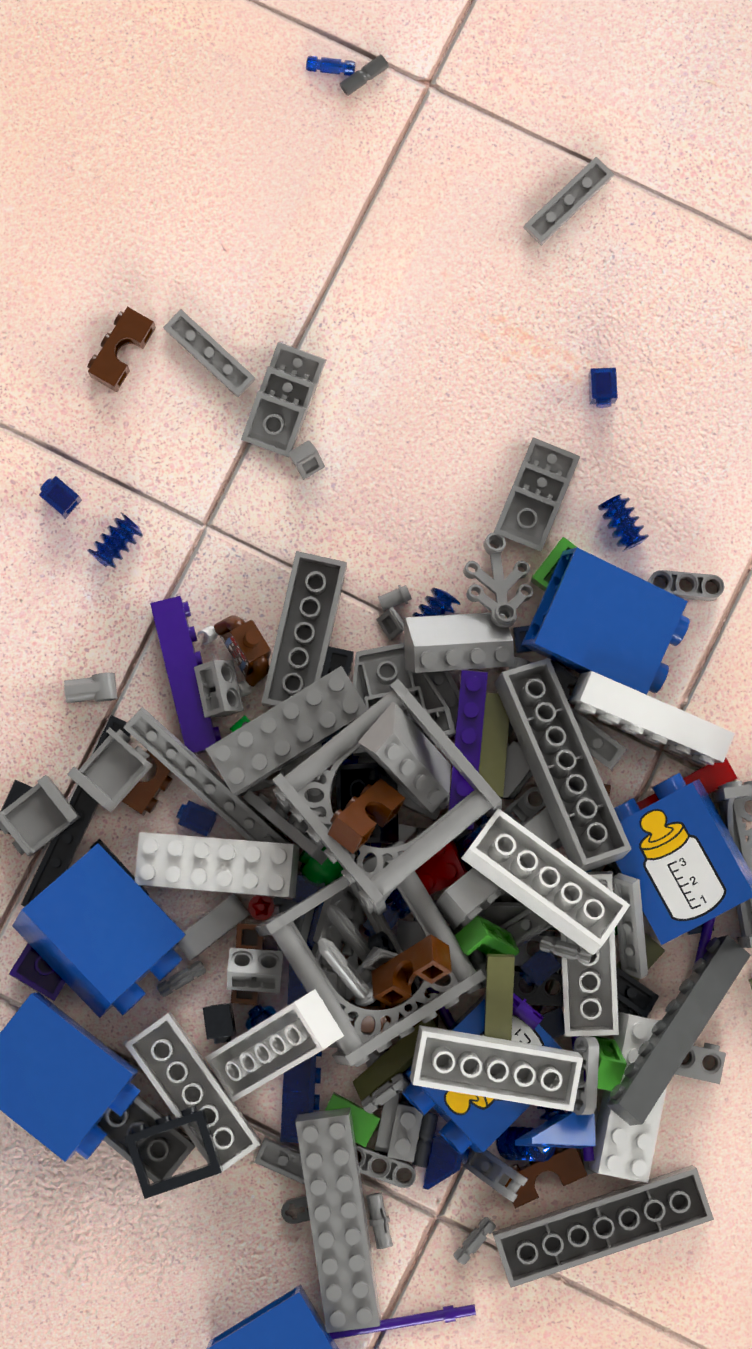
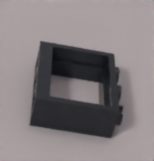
[125,1106,223,1199]

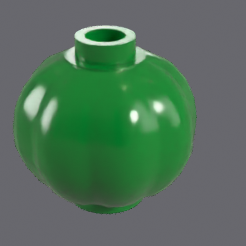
[299,846,343,888]

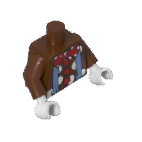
[198,615,271,698]

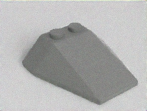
[353,643,456,758]

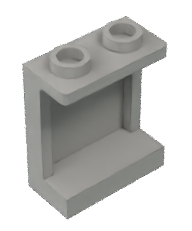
[67,727,153,812]
[0,775,81,856]

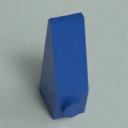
[515,1111,596,1148]

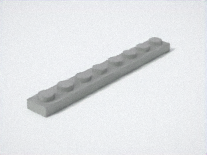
[123,707,293,844]

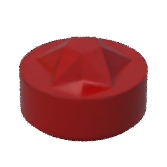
[248,895,275,921]

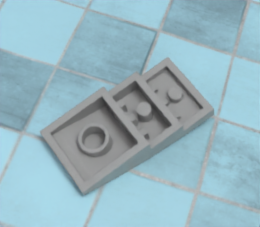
[241,342,327,457]
[494,437,580,552]

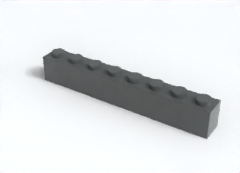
[606,935,751,1126]

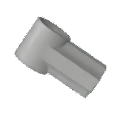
[64,673,117,703]

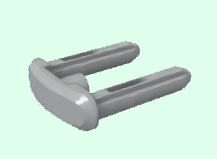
[317,904,377,1007]

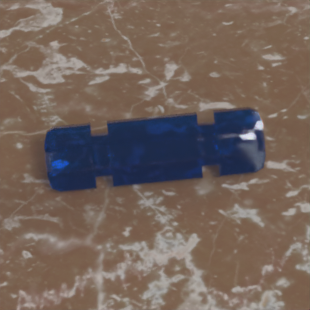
[306,56,356,76]

